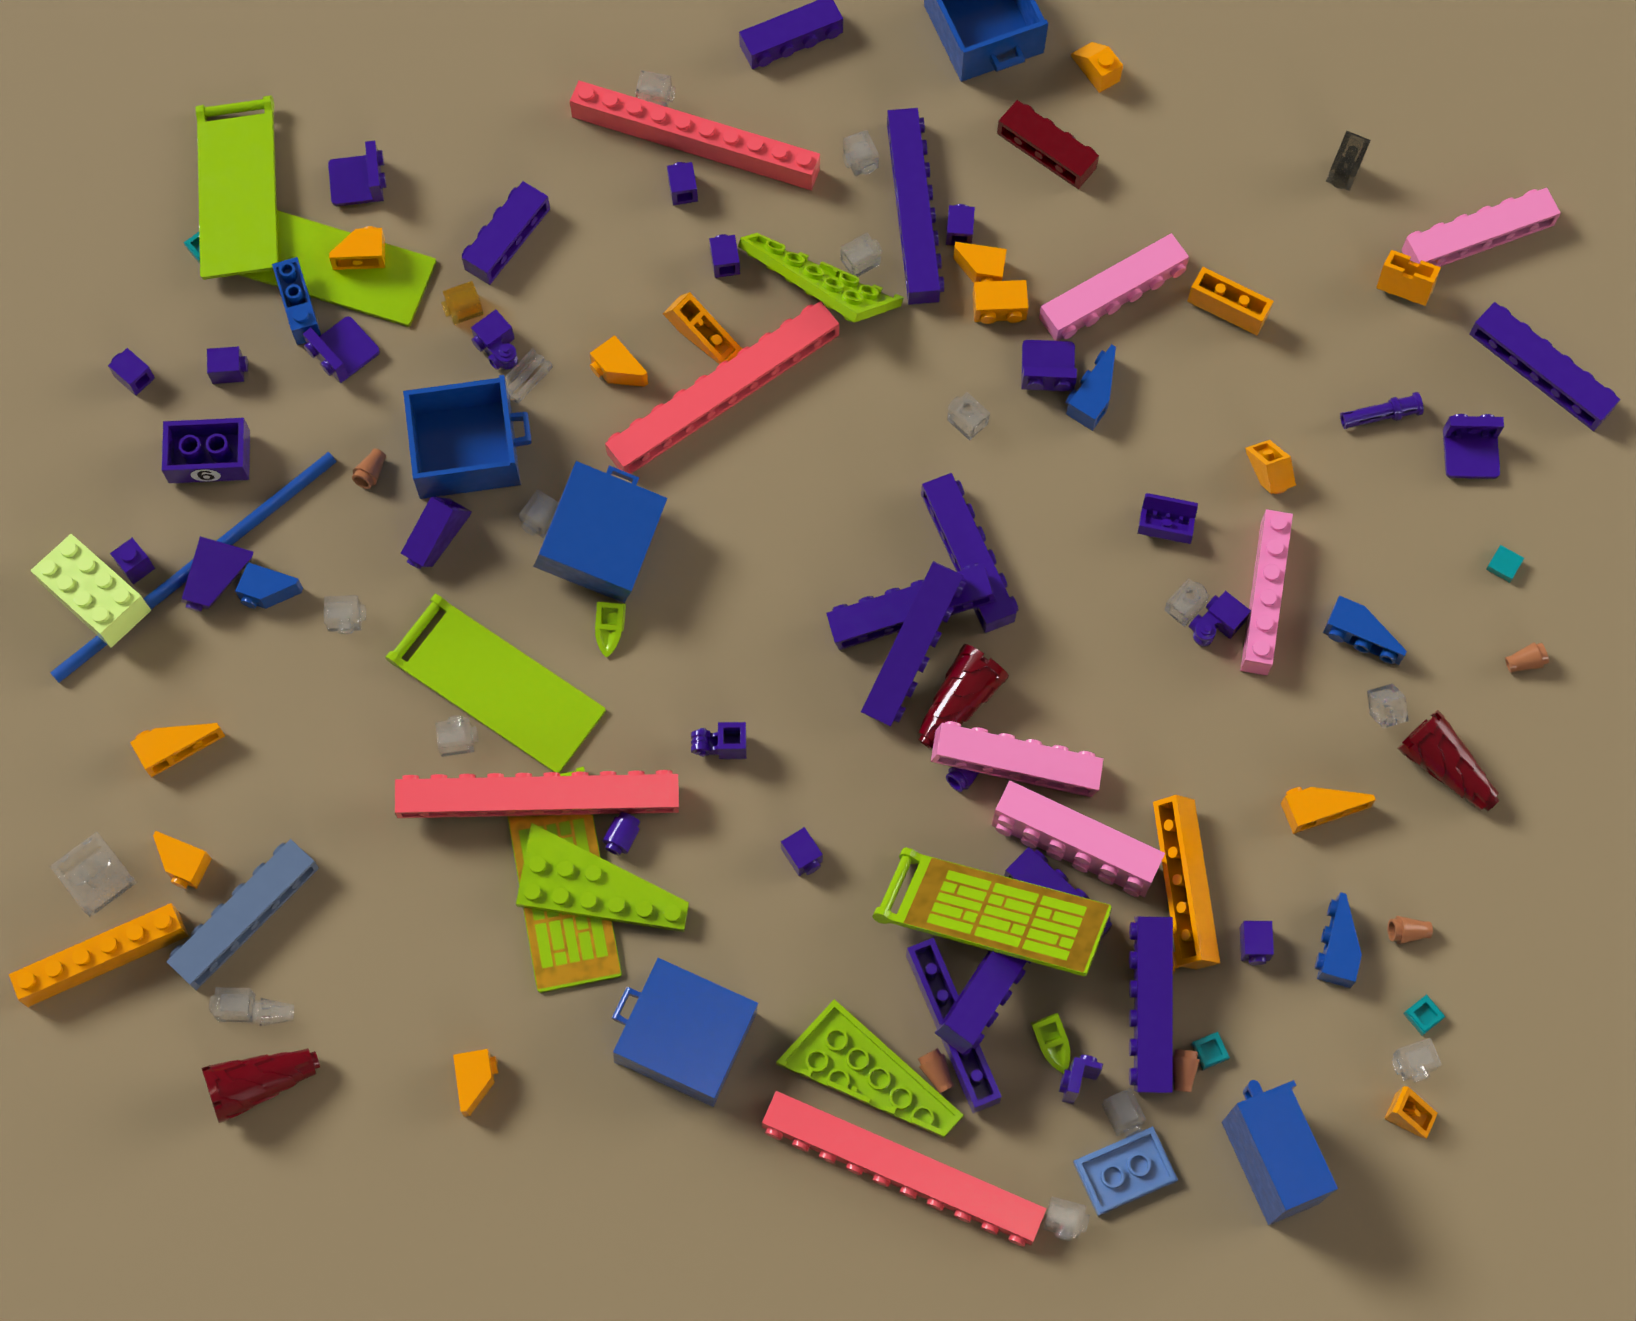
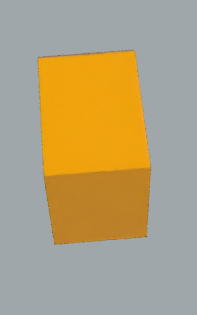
[1384,1086,1438,1139]

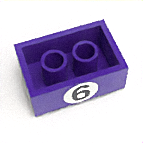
[162,418,250,483]

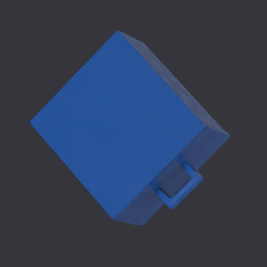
[924,0,1048,82]
[403,375,532,499]
[533,461,667,603]
[612,958,758,1107]
[1221,1080,1338,1225]

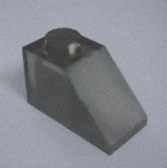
[1326,131,1371,191]

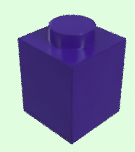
[667,162,698,205]
[946,204,975,246]
[709,234,740,278]
[207,346,248,384]
[108,348,155,396]
[110,537,155,585]
[781,827,823,876]
[1239,921,1274,965]

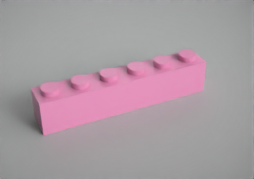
[1402,188,1561,267]
[1039,233,1189,341]
[1240,509,1293,675]
[931,721,1104,797]

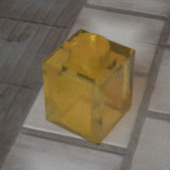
[441,281,484,325]

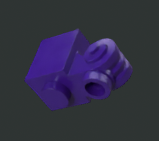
[471,309,518,370]
[1189,590,1251,646]
[691,722,747,759]

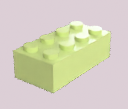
[30,534,151,648]

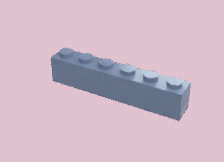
[166,839,319,990]

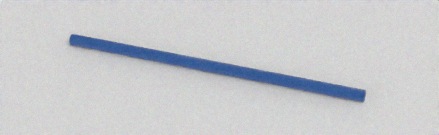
[50,452,337,683]

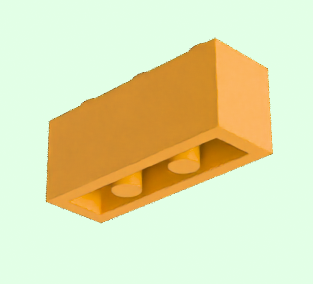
[1187,267,1274,336]

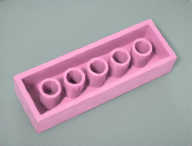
[992,780,1165,897]

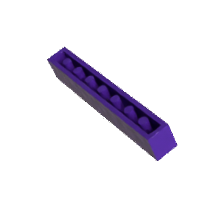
[887,108,944,305]

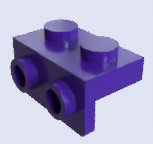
[1137,493,1198,544]
[1059,1055,1103,1104]

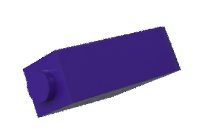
[401,497,472,569]
[181,536,253,612]

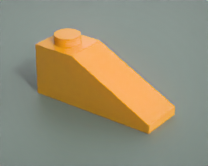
[663,292,742,364]
[130,723,225,778]
[1281,787,1376,834]

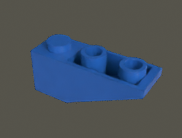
[272,257,321,345]
[1066,344,1116,431]
[1323,595,1407,665]
[1315,892,1362,988]

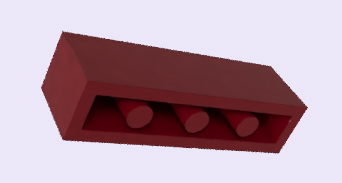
[997,100,1099,190]

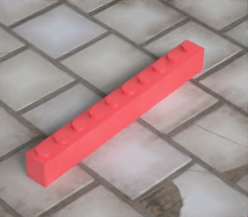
[570,80,820,191]
[605,301,839,474]
[395,770,679,818]
[762,1091,1047,1247]

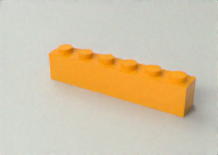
[1153,795,1220,970]
[9,903,188,1007]

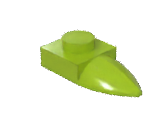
[595,602,626,657]
[1031,1013,1070,1074]

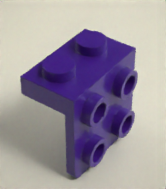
[328,140,387,206]
[303,316,380,384]
[1021,340,1077,391]
[1443,414,1504,479]

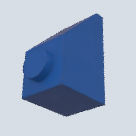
[235,562,303,609]

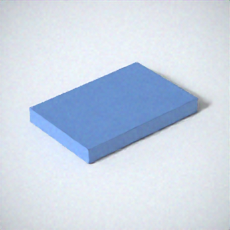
[1073,1126,1178,1216]

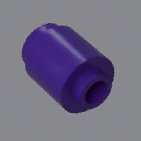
[602,812,640,856]

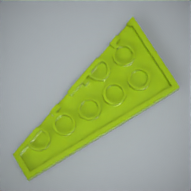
[738,233,904,323]
[516,823,689,932]
[776,999,964,1138]

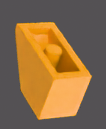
[1071,42,1123,93]
[329,226,385,270]
[953,242,1007,283]
[590,335,649,387]
[1245,440,1296,494]
[153,831,212,889]
[453,1049,498,1117]

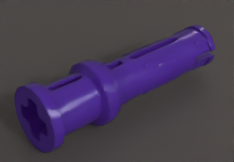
[1340,392,1424,429]

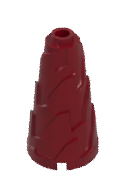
[918,644,1009,749]
[1397,710,1499,812]
[202,1048,320,1123]

